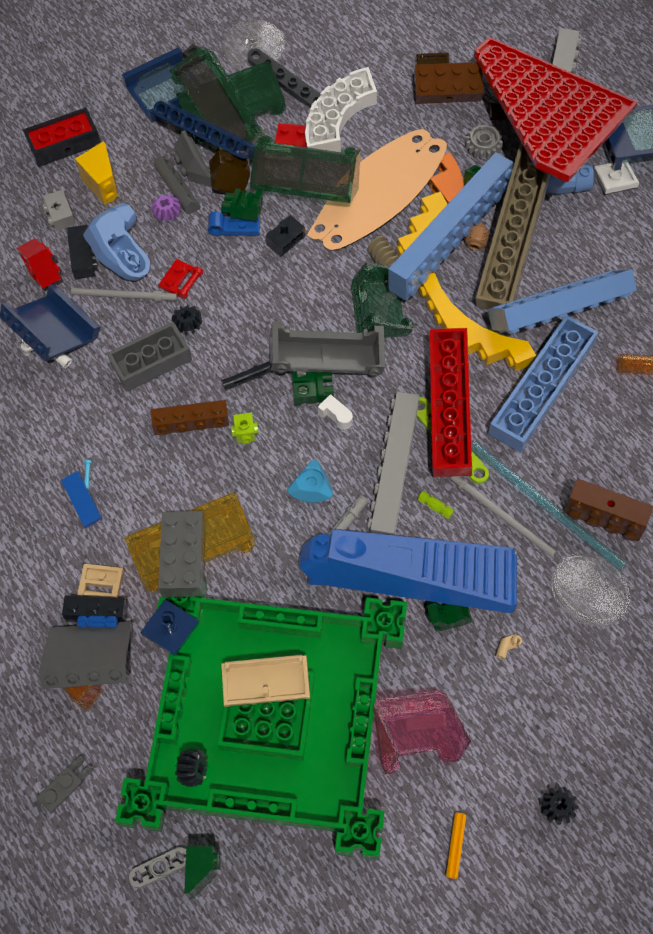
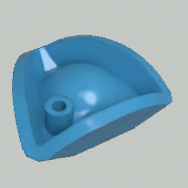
[287,460,333,503]

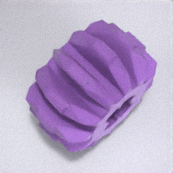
[151,193,181,223]

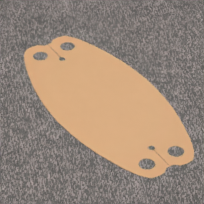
[307,129,447,250]

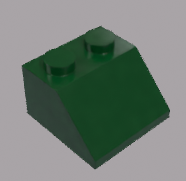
[184,846,221,899]

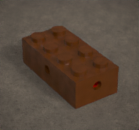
[414,62,483,104]
[564,478,653,541]

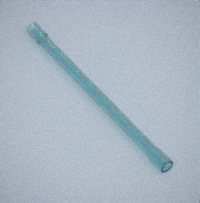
[472,441,627,571]

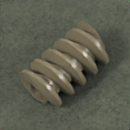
[368,236,399,275]

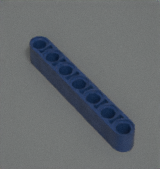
[154,101,258,159]

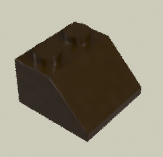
[209,149,250,193]

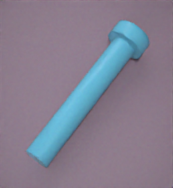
[84,460,92,490]

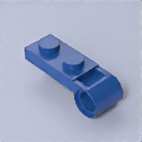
[208,211,260,236]

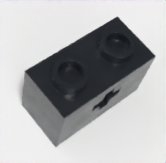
[265,215,306,257]

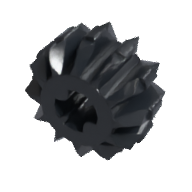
[171,304,203,336]
[175,748,208,787]
[541,787,579,825]

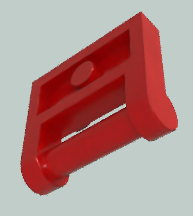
[158,259,204,300]

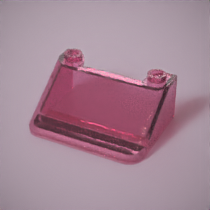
[373,691,471,774]

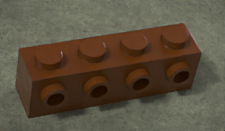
[151,400,229,435]

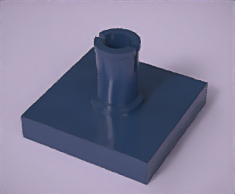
[140,599,199,656]

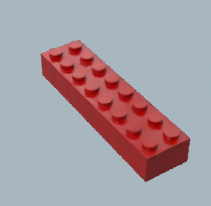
[430,328,472,477]

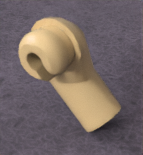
[496,634,522,660]

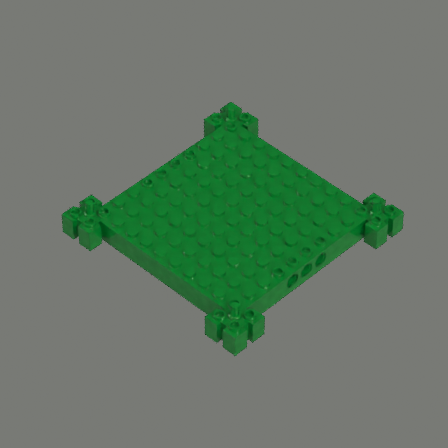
[115,579,407,860]

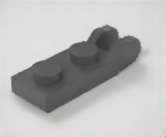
[36,756,93,814]

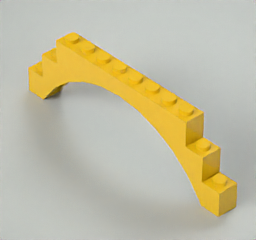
[396,192,536,372]

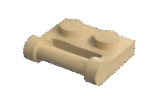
[77,564,124,598]

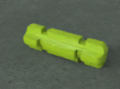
[418,491,454,519]

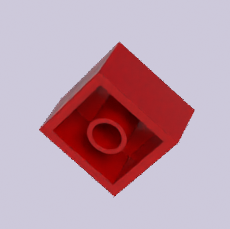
[17,238,61,289]

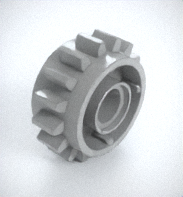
[466,125,503,159]

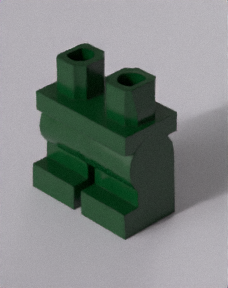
[221,188,263,221]
[291,371,334,406]

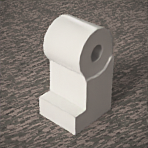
[318,394,353,430]

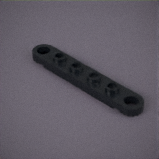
[247,48,321,108]

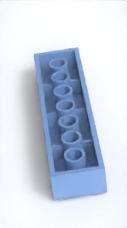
[487,269,637,334]
[488,316,599,453]

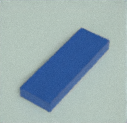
[61,471,103,528]

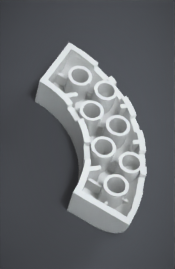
[305,67,377,157]

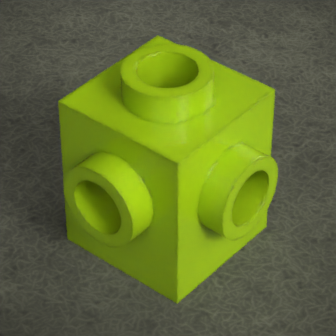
[231,412,259,444]

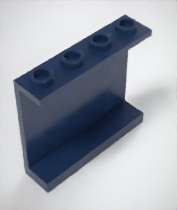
[0,283,100,361]

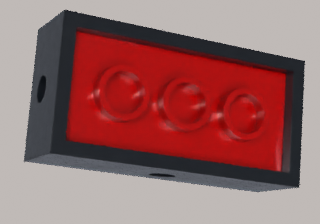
[23,107,101,167]

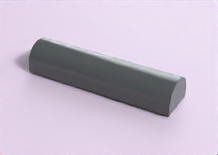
[154,156,201,214]

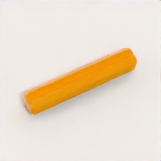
[446,812,466,879]

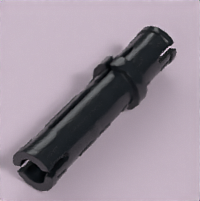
[221,361,273,391]

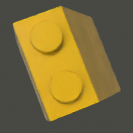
[75,141,118,205]

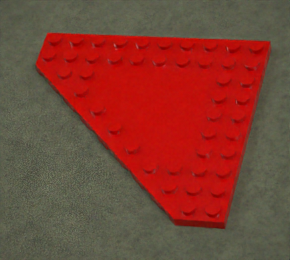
[474,37,638,182]

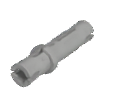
[327,495,369,535]

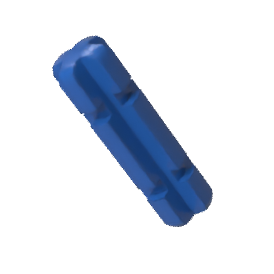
[77,616,118,628]

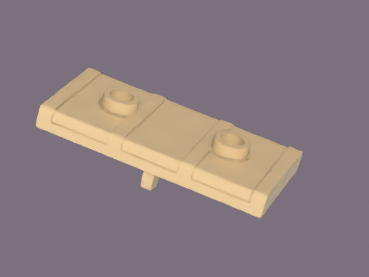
[222,655,310,707]

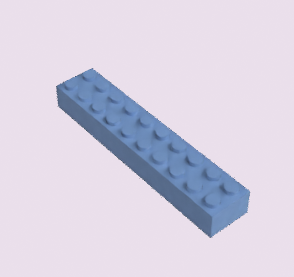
[388,152,513,301]

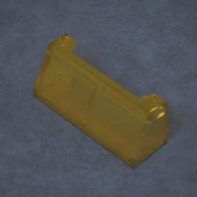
[124,492,256,592]

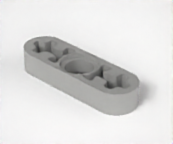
[129,847,186,888]

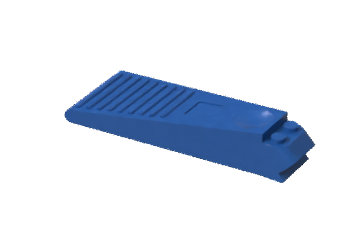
[299,529,517,613]

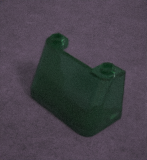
[351,262,413,338]

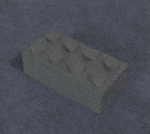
[107,322,192,392]
[158,511,205,597]

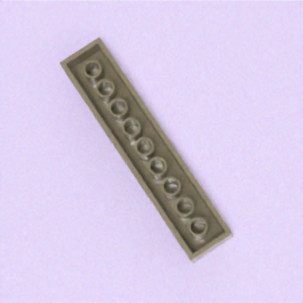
[476,142,551,309]

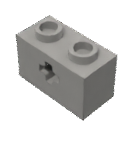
[42,189,76,231]

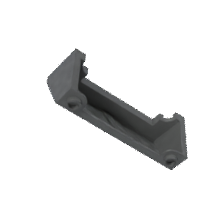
[269,321,385,376]

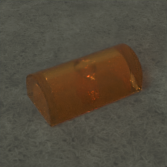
[618,353,653,375]

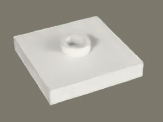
[594,160,639,194]

